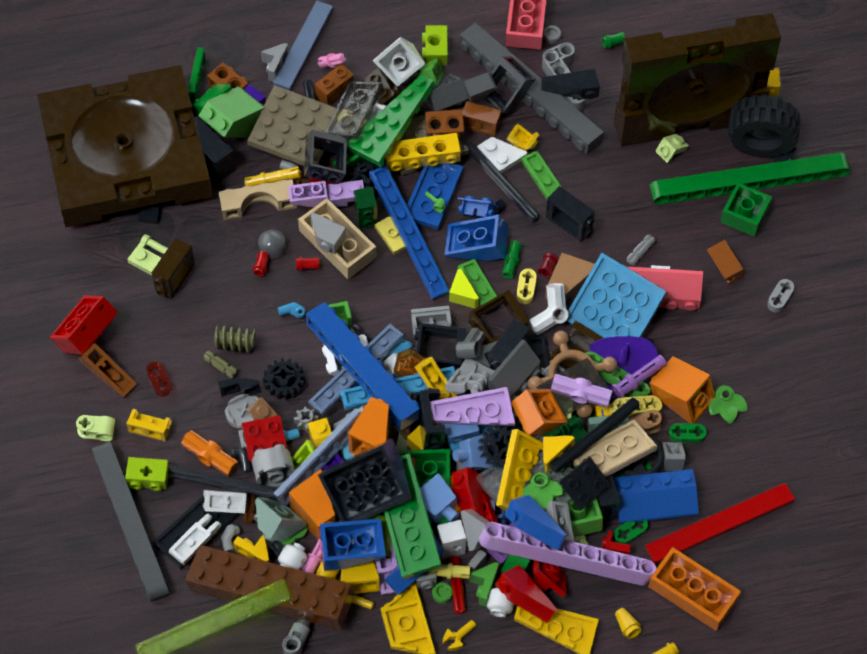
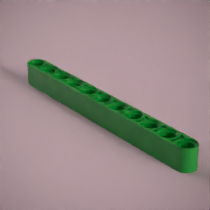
[650,153,851,205]

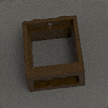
[151,238,195,299]
[468,290,530,345]

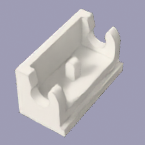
[203,490,246,513]

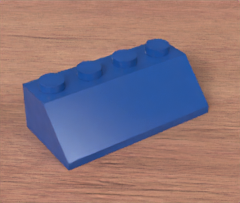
[614,469,699,524]

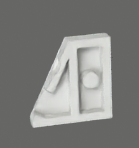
[477,137,528,173]

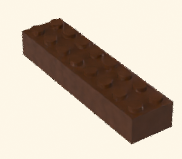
[185,545,354,630]

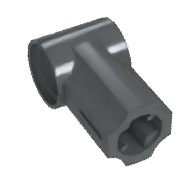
[456,328,485,359]

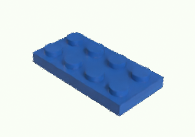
[407,163,463,230]

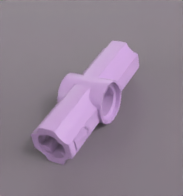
[550,374,612,408]

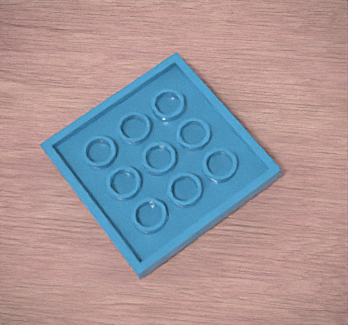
[566,253,668,338]

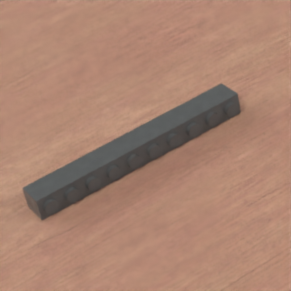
[460,23,604,154]

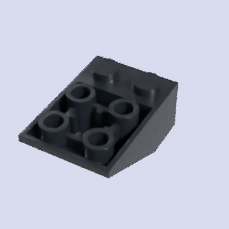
[195,116,235,183]

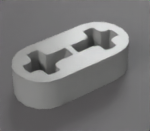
[767,279,794,313]

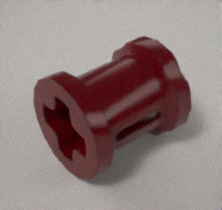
[537,253,559,278]

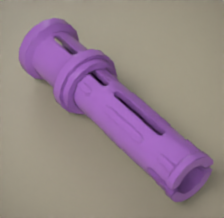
[611,355,667,398]

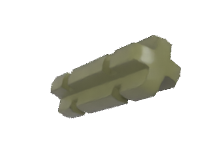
[204,350,238,378]

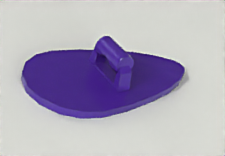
[589,336,658,374]

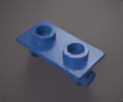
[458,196,499,217]

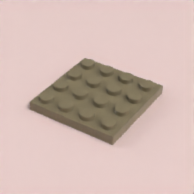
[247,85,342,166]

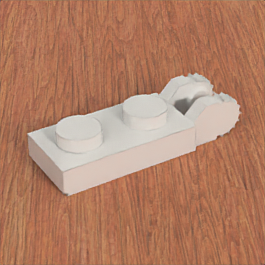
[169,514,221,565]

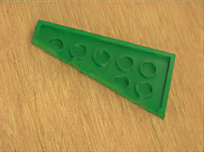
[347,75,436,167]

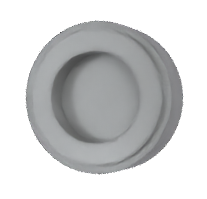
[543,26,561,44]

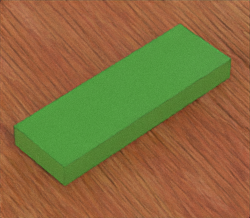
[521,151,561,200]
[458,259,501,310]

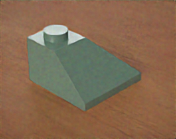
[256,497,307,542]

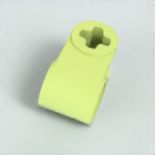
[76,415,115,441]

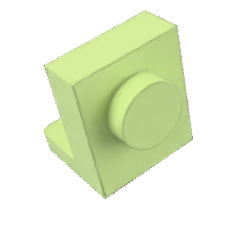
[656,134,689,162]

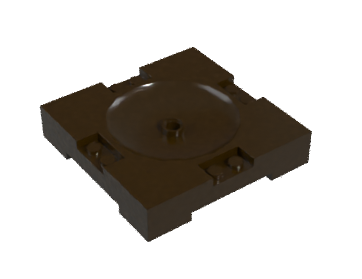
[614,13,781,147]
[37,65,213,228]

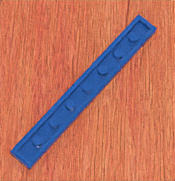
[369,165,450,300]

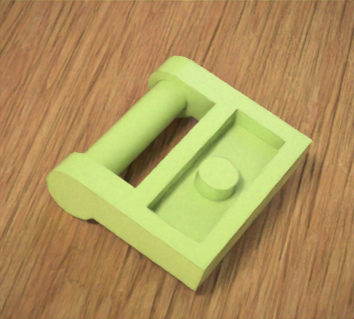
[127,234,168,275]

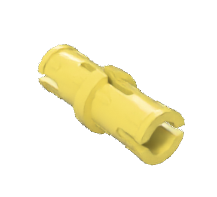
[429,563,470,579]

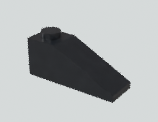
[541,69,600,100]

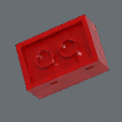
[49,295,118,355]

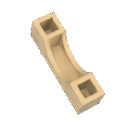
[219,180,297,220]

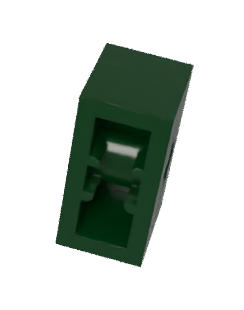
[353,187,378,229]

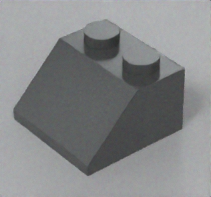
[426,74,468,111]

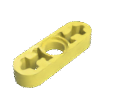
[609,395,662,417]

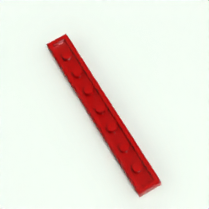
[645,483,795,564]

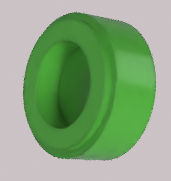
[432,582,453,604]

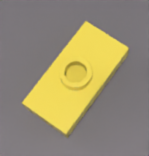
[375,216,406,255]

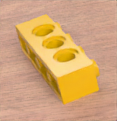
[385,133,461,171]

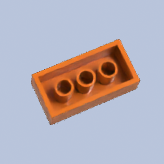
[648,547,741,631]

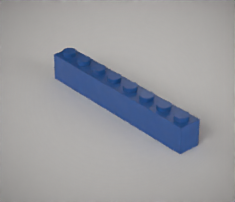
[306,302,420,431]

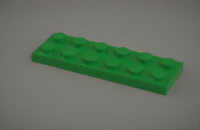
[384,453,442,579]

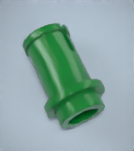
[602,32,625,49]

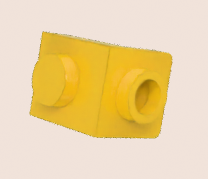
[506,124,539,151]

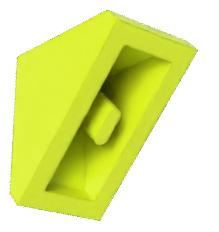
[449,269,479,309]

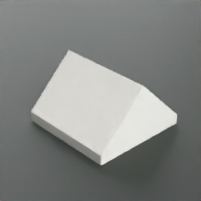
[373,37,425,87]

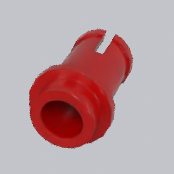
[252,251,270,277]
[296,256,319,271]

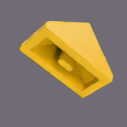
[543,436,575,474]

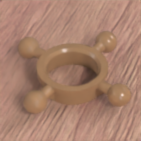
[527,331,617,418]

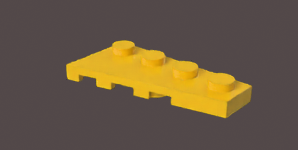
[496,429,543,511]
[514,606,599,654]

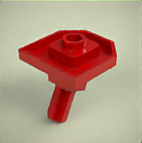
[531,560,566,597]

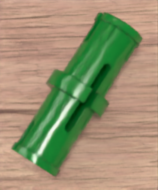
[502,241,522,279]

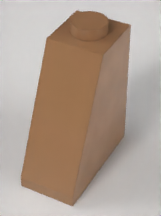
[545,253,595,302]

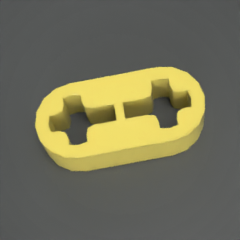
[517,269,537,304]

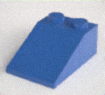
[445,215,508,261]
[320,519,386,571]

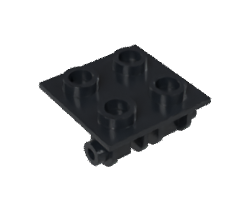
[558,456,611,511]

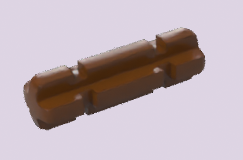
[243,493,256,524]

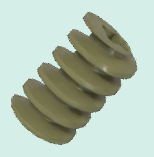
[214,325,256,353]

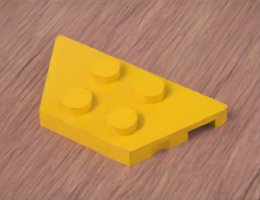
[381,582,436,654]

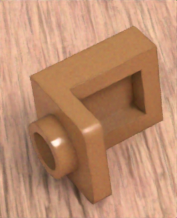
[246,397,277,420]

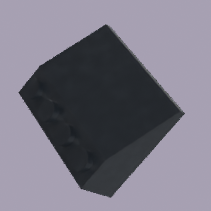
[318,438,411,522]

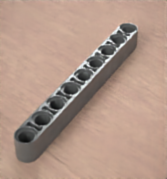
[91,442,169,601]

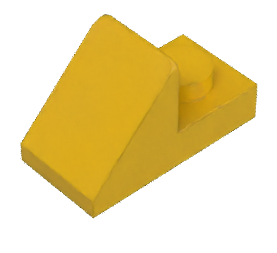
[233,534,269,562]

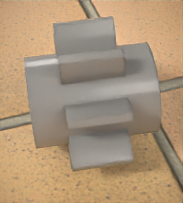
[294,407,318,433]

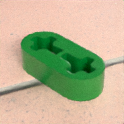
[668,423,707,444]
[613,520,648,544]

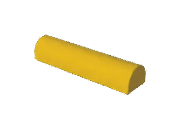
[415,357,457,400]

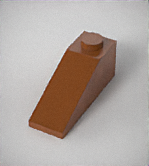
[78,343,137,397]

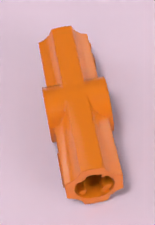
[181,430,239,477]

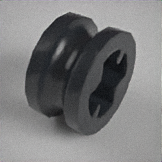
[266,540,283,559]

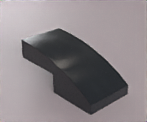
[218,378,261,397]

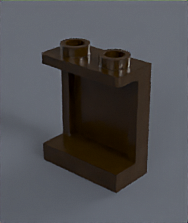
[549,320,603,378]

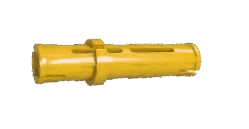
[245,166,301,186]

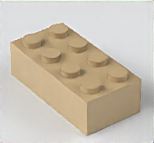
[298,198,377,279]

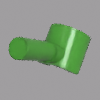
[425,191,446,213]

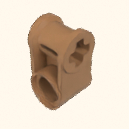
[628,410,662,435]

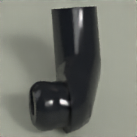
[231,447,251,472]

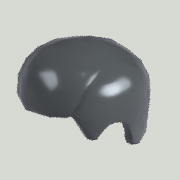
[258,229,287,259]

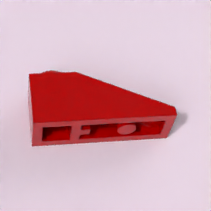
[452,467,484,526]
[495,565,558,623]

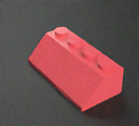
[626,266,703,311]

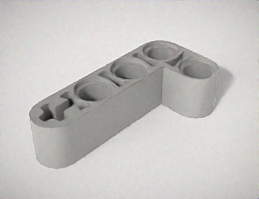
[542,43,585,112]

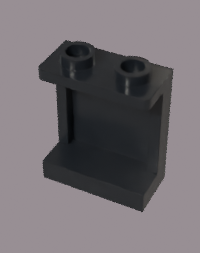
[418,388,446,450]

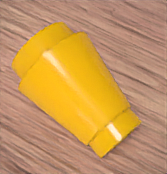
[615,608,641,639]

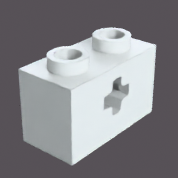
[437,520,468,559]

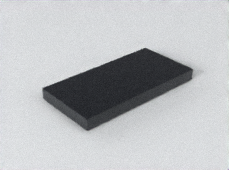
[153,489,239,570]

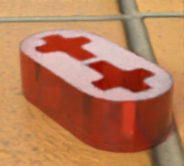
[146,362,171,397]

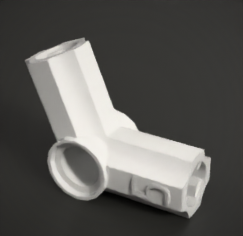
[529,283,568,335]

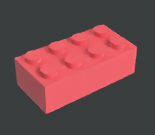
[506,0,547,50]

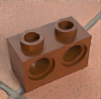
[207,62,249,90]
[314,64,354,106]
[425,110,464,138]

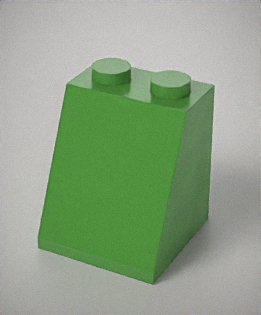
[199,87,265,138]

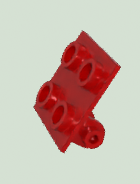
[242,415,287,462]

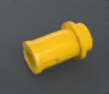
[652,642,679,654]

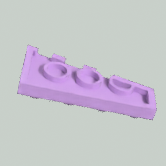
[430,387,515,426]

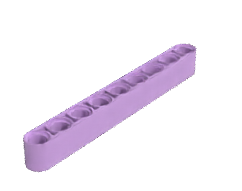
[479,522,656,586]

